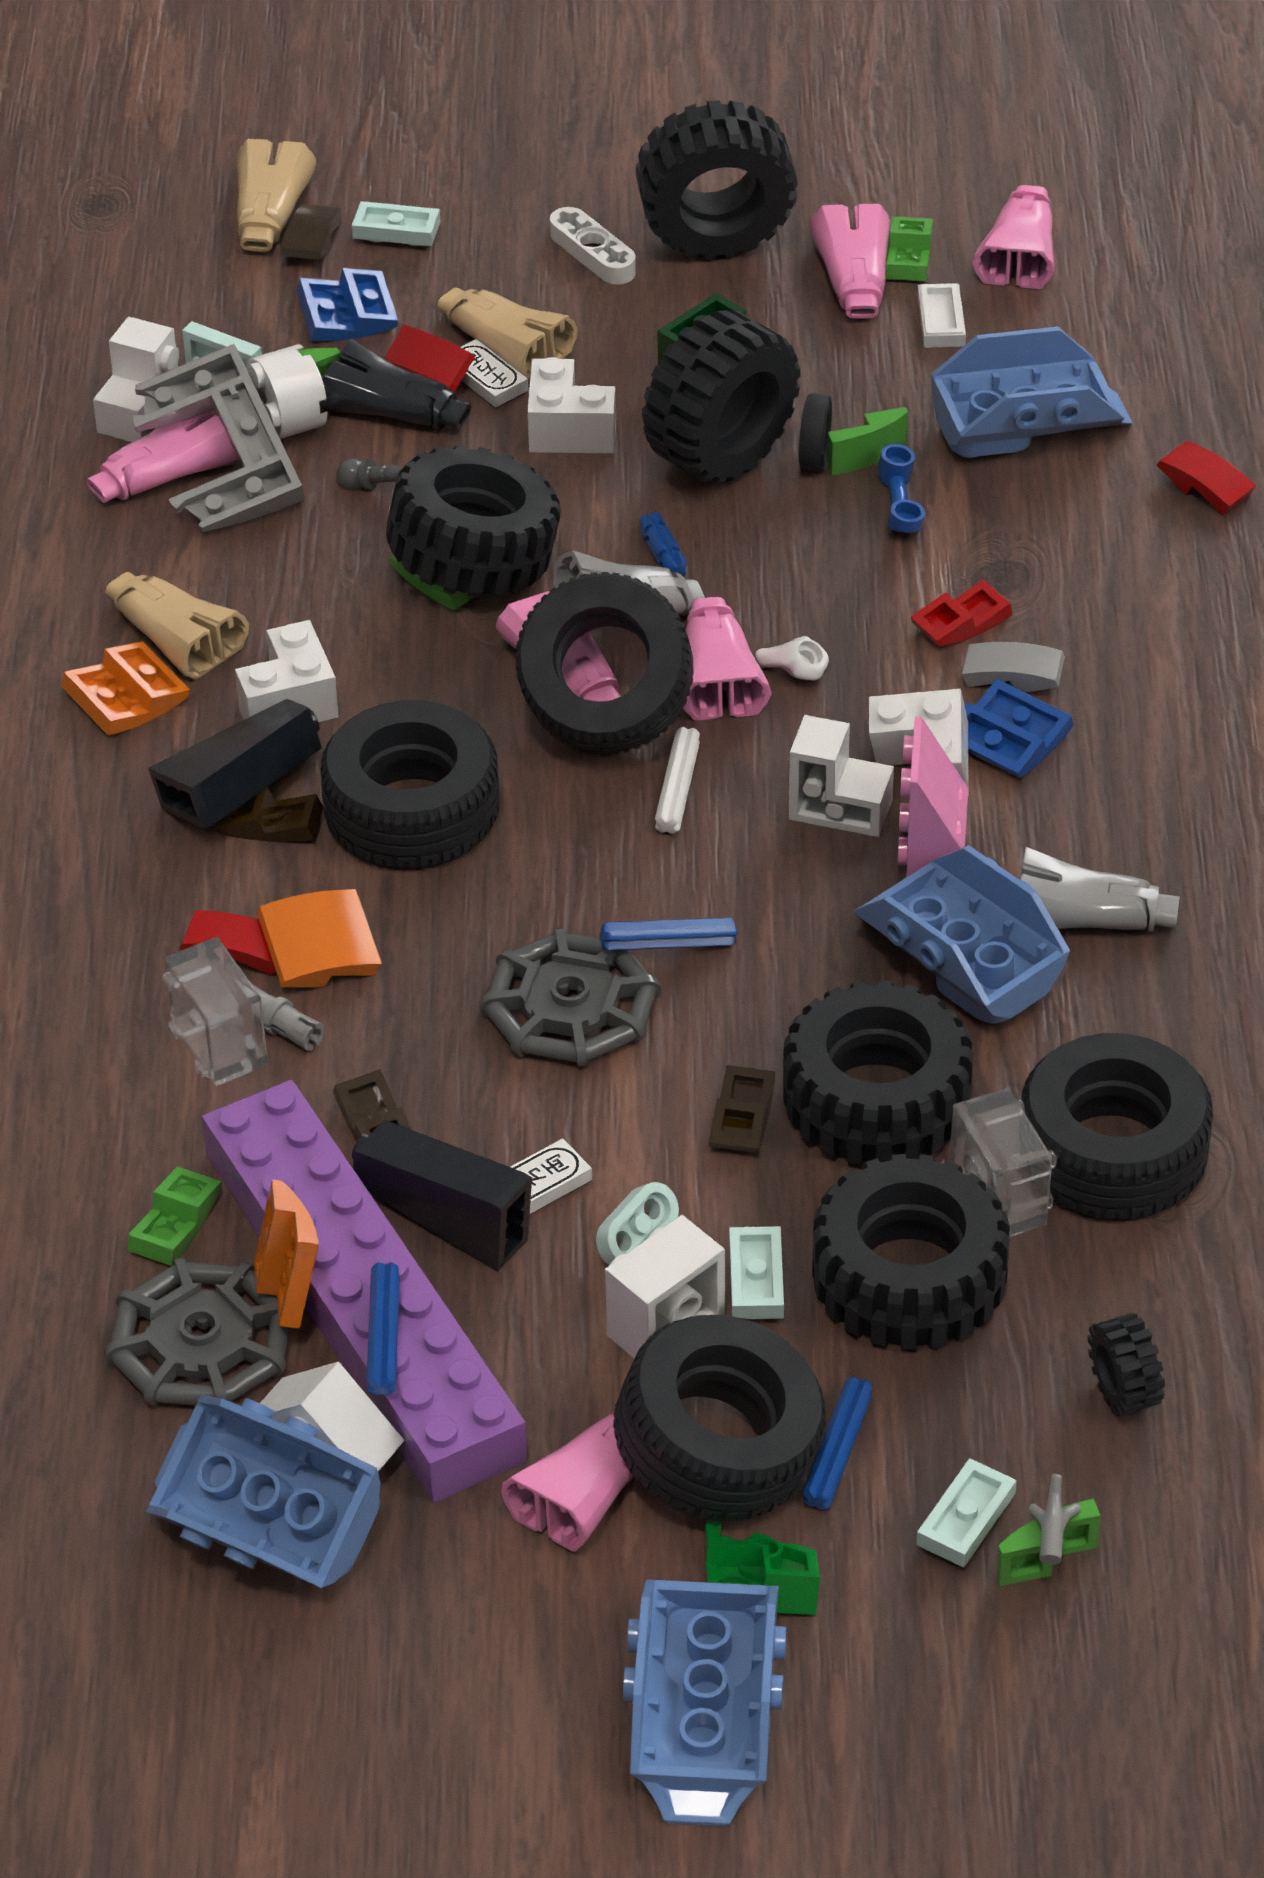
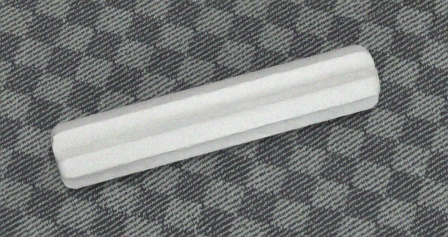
[655,727,700,834]

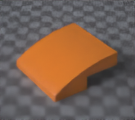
[61,641,190,736]
[257,889,382,987]
[253,1180,319,1329]

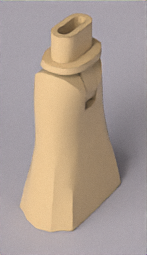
[237,139,317,252]
[437,287,577,381]
[106,572,249,680]

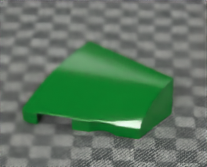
[704,1520,820,1615]

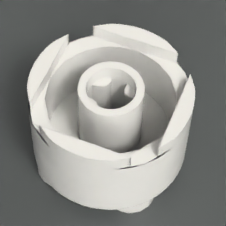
[246,344,327,439]

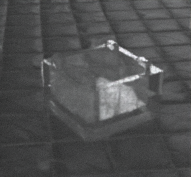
[162,937,268,1087]
[950,1087,1056,1237]

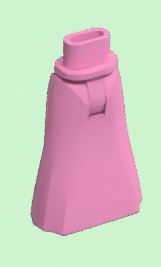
[972,185,1055,289]
[809,204,891,319]
[87,410,240,503]
[495,591,621,701]
[683,597,772,721]
[501,1411,634,1552]

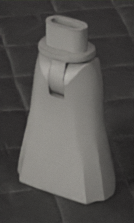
[553,550,705,632]
[1020,847,1180,932]

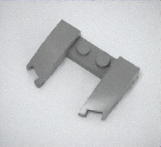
[133,344,305,532]

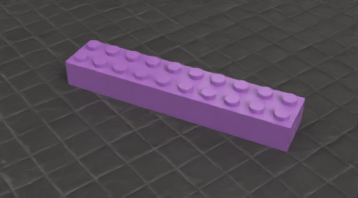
[202,1079,527,1503]

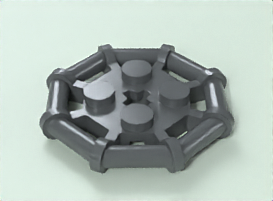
[479,927,661,1067]
[104,1257,290,1407]

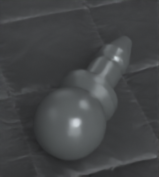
[336,458,402,490]

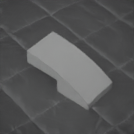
[962,642,1065,693]

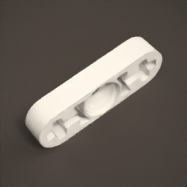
[550,207,636,284]

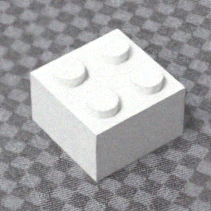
[605,1215,725,1358]

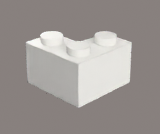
[93,316,179,442]
[528,357,616,453]
[235,620,339,722]
[869,689,969,796]
[789,715,894,837]
[260,1361,404,1471]

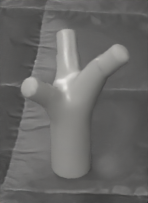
[1028,1474,1081,1565]

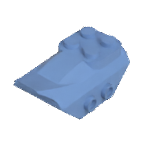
[931,327,1133,458]
[853,845,1070,1024]
[146,1395,381,1588]
[623,1579,786,1827]

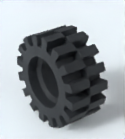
[1087,1313,1165,1416]

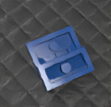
[296,268,398,341]
[965,678,1074,778]

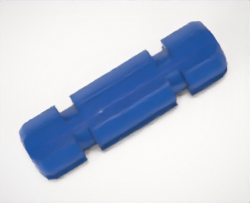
[640,512,687,577]

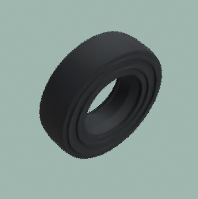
[799,393,832,472]

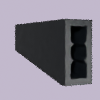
[148,699,322,829]
[352,1120,532,1272]

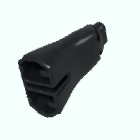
[319,339,472,430]

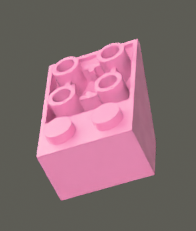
[898,717,968,877]

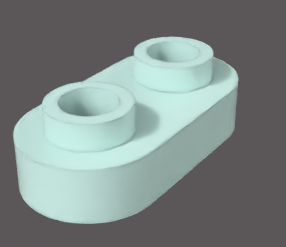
[596,1182,679,1265]

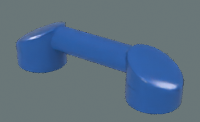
[878,444,925,533]

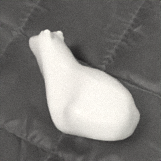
[755,636,829,681]

